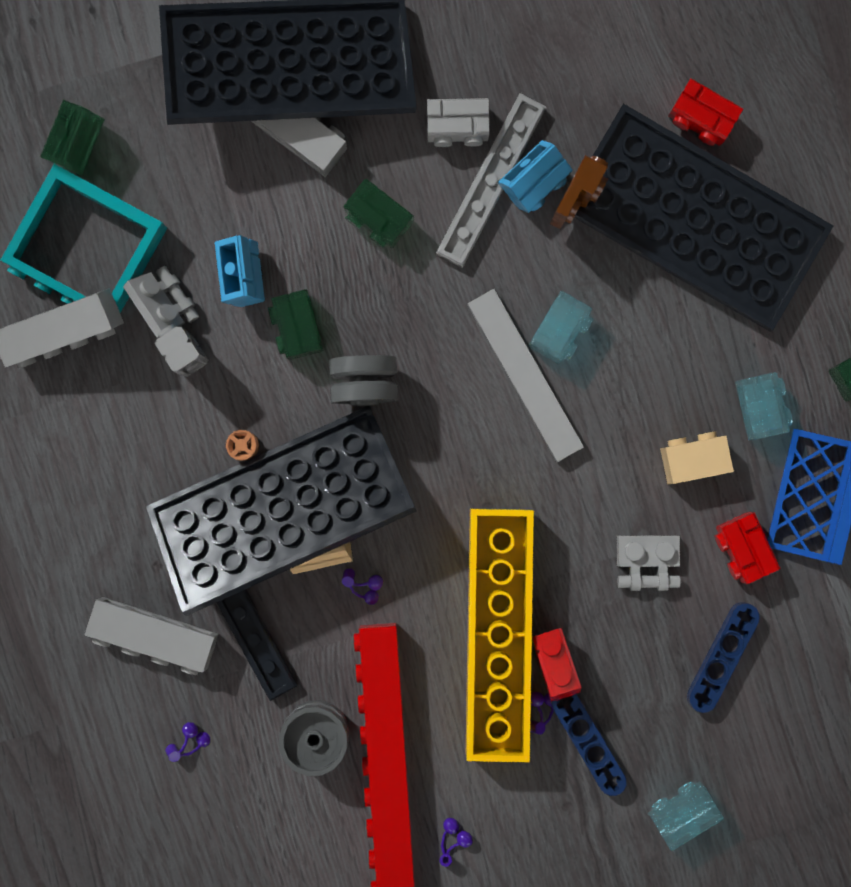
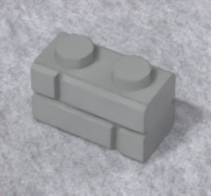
[427,98,489,147]
[155,324,209,377]

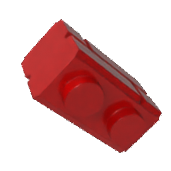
[668,78,743,146]
[715,512,780,584]
[532,628,582,702]

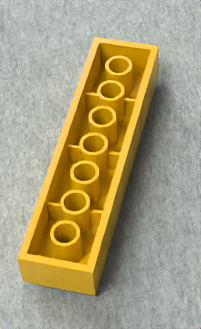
[466,509,534,762]

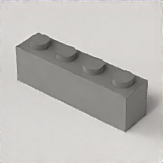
[251,118,347,177]
[0,288,124,369]
[85,597,219,675]

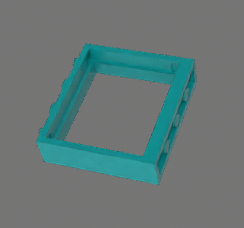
[0,164,167,313]

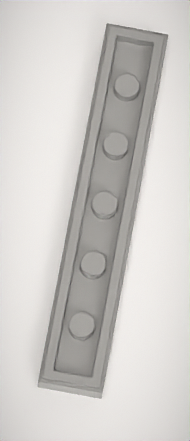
[436,93,546,268]
[467,289,584,462]

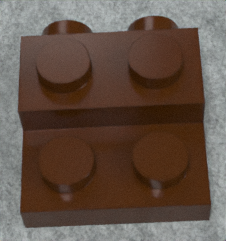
[550,155,608,229]

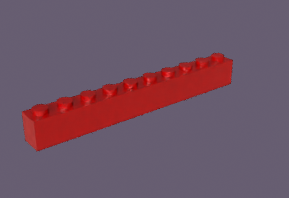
[354,623,415,887]

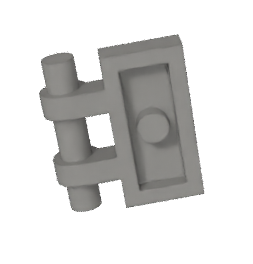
[123,266,199,338]
[617,535,680,591]

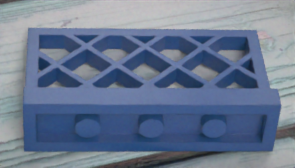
[767,429,851,565]

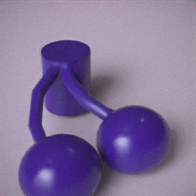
[342,569,383,605]
[530,691,558,735]
[165,722,210,762]
[439,818,473,867]

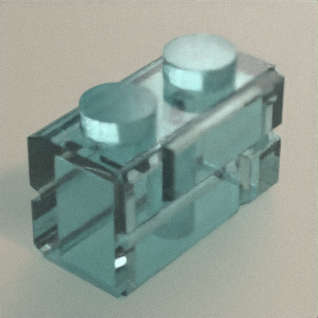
[528,291,593,364]
[735,372,793,441]
[648,781,724,851]

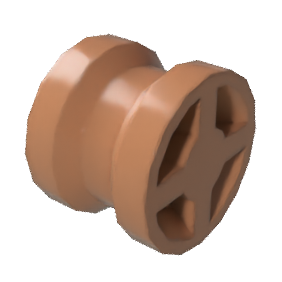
[226,430,259,461]

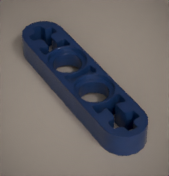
[687,602,760,713]
[551,694,626,796]

